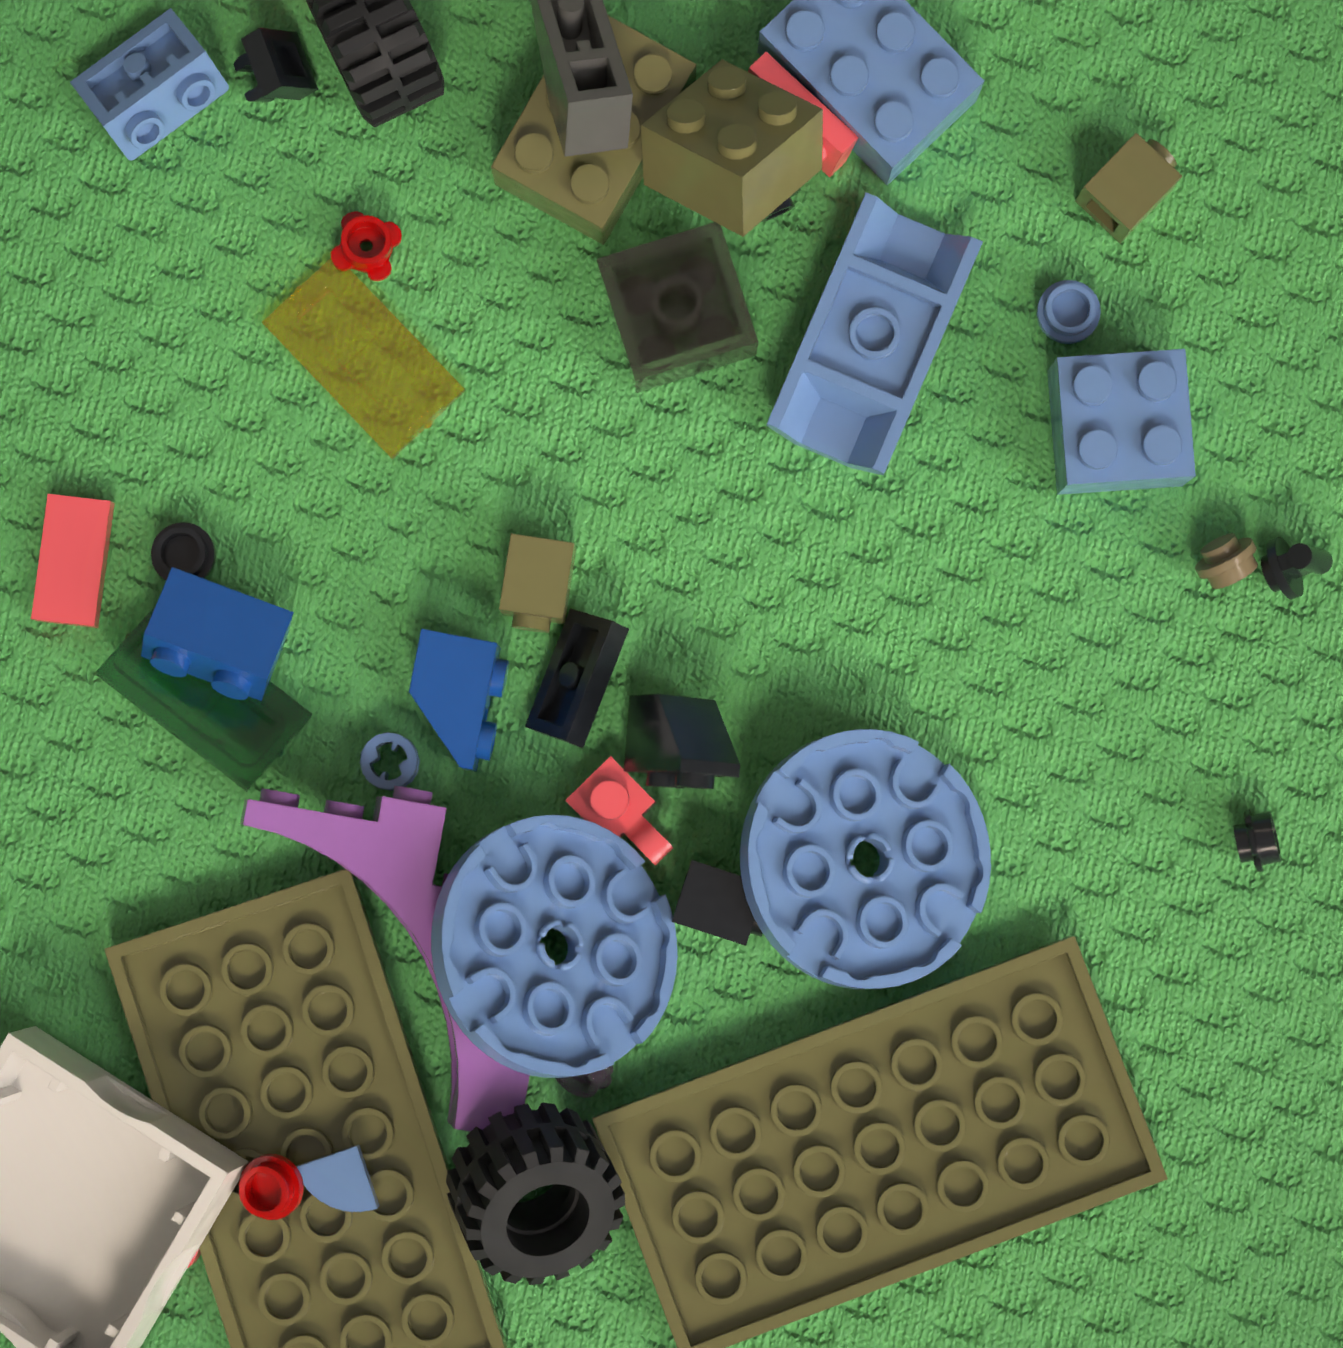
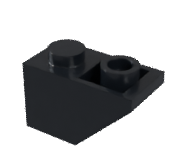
[624,694,740,789]

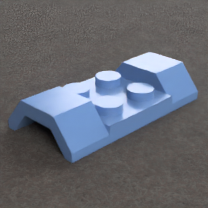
[766,192,983,475]

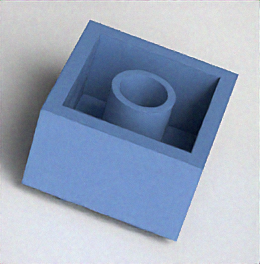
[1047,349,1196,495]

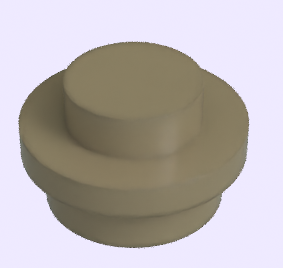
[1195,533,1258,589]

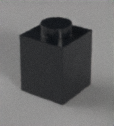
[672,860,763,946]

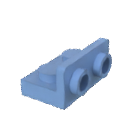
[70,8,229,161]

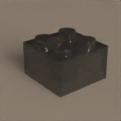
[596,222,758,393]

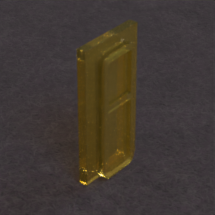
[262,258,465,459]

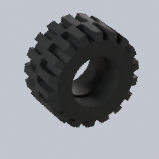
[306,0,444,127]
[446,1103,625,1285]

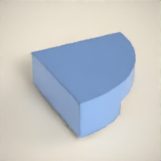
[296,1144,380,1212]

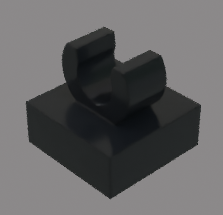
[233,28,318,103]

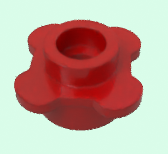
[331,211,402,281]

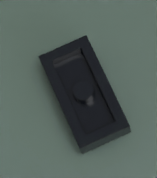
[525,608,629,748]

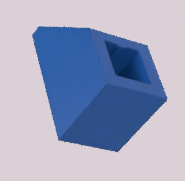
[409,629,509,772]

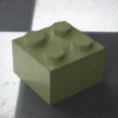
[641,59,823,237]

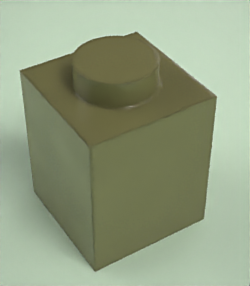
[1075,133,1182,244]
[499,533,576,633]

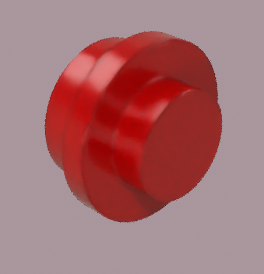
[239,1154,304,1220]

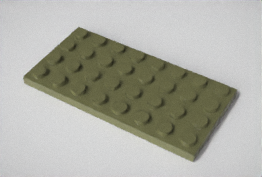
[104,869,507,1348]
[592,935,1168,1348]

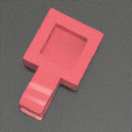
[565,756,673,866]

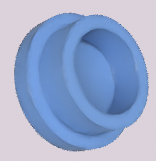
[1036,280,1101,344]

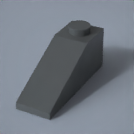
[530,0,633,157]

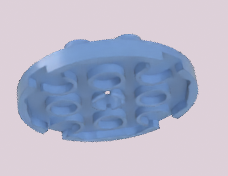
[740,729,991,989]
[431,815,678,1078]

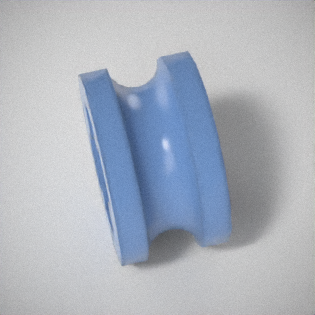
[360,732,420,791]

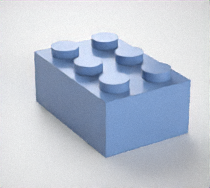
[757,0,984,185]

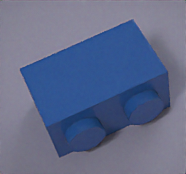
[141,567,294,701]

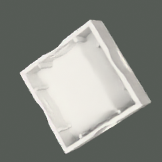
[0,1026,249,1348]

